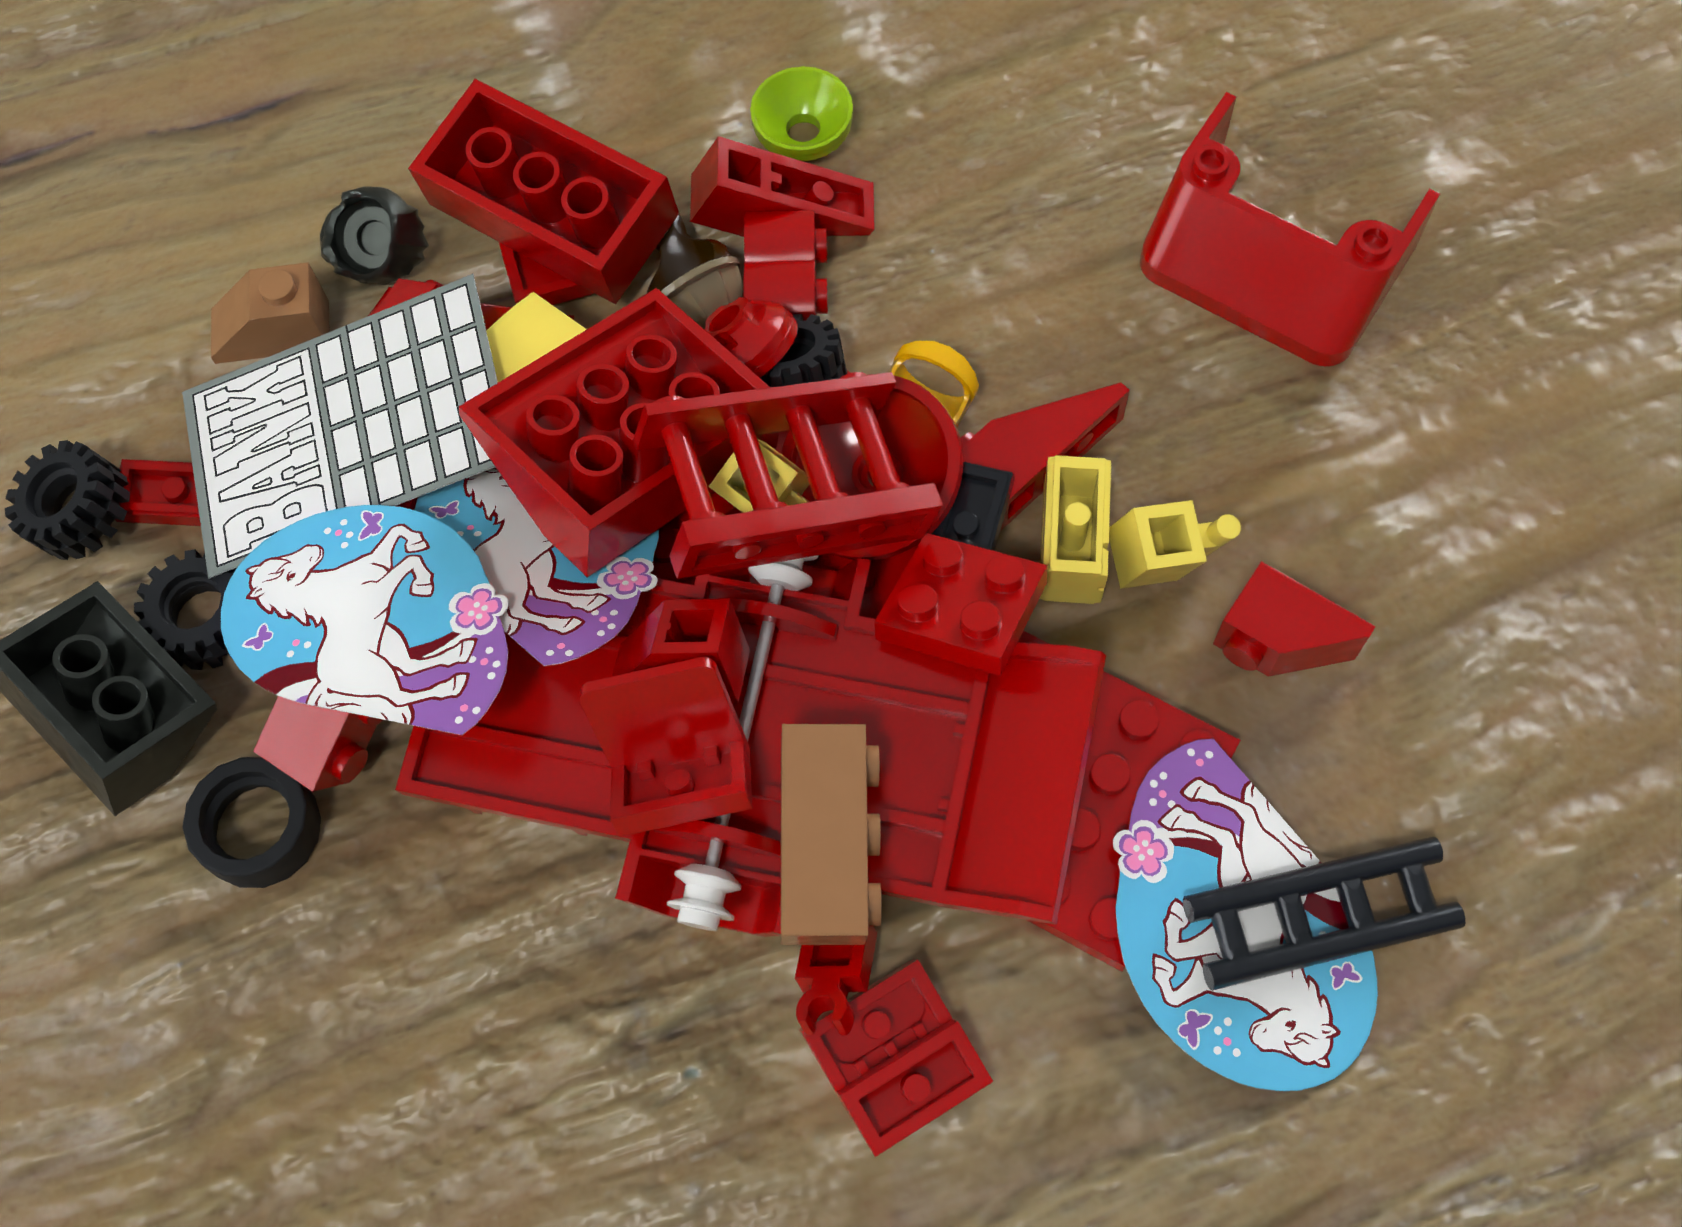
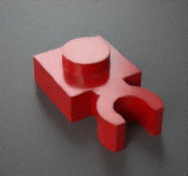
[795,926,878,1035]

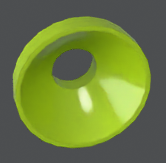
[750,66,853,161]

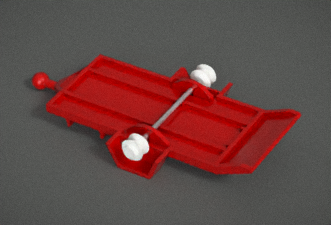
[395,555,1106,937]

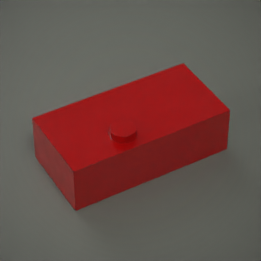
[408,79,680,305]

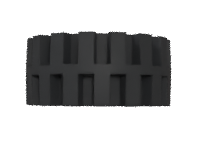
[134,549,237,670]

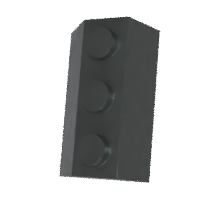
[0,581,217,816]

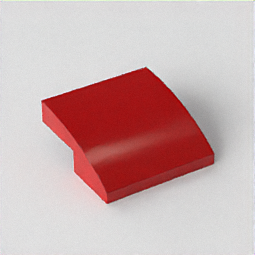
[799,958,993,1157]

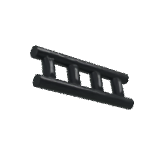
[1183,837,1466,991]

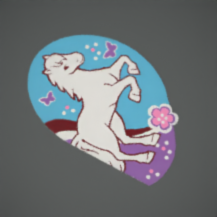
[415,467,659,666]
[221,505,509,735]
[1113,739,1378,1091]

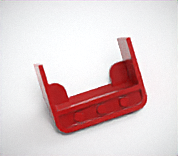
[1140,92,1440,367]

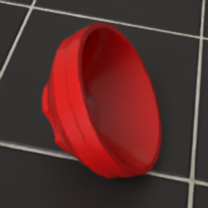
[704,297,798,378]

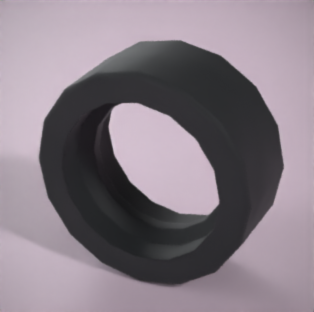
[182,757,321,888]

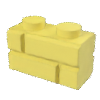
[1039,455,1111,604]

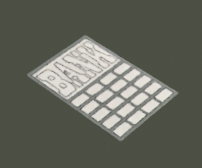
[182,274,498,579]

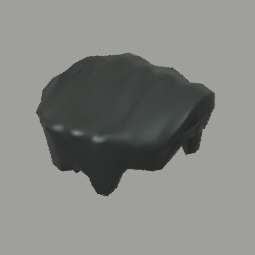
[320,186,429,285]

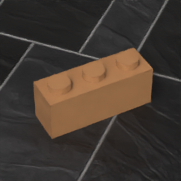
[781,724,881,945]

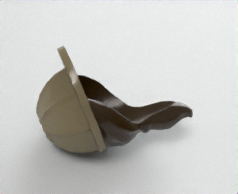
[647,215,743,329]

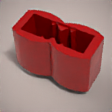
[744,210,828,321]

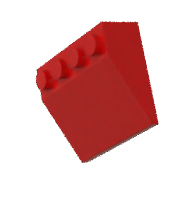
[459,288,779,578]

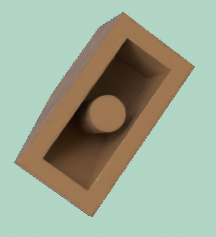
[211,262,330,364]

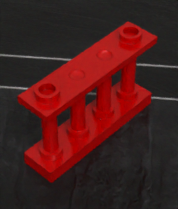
[633,372,943,579]

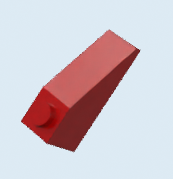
[690,136,874,237]
[960,382,1130,531]

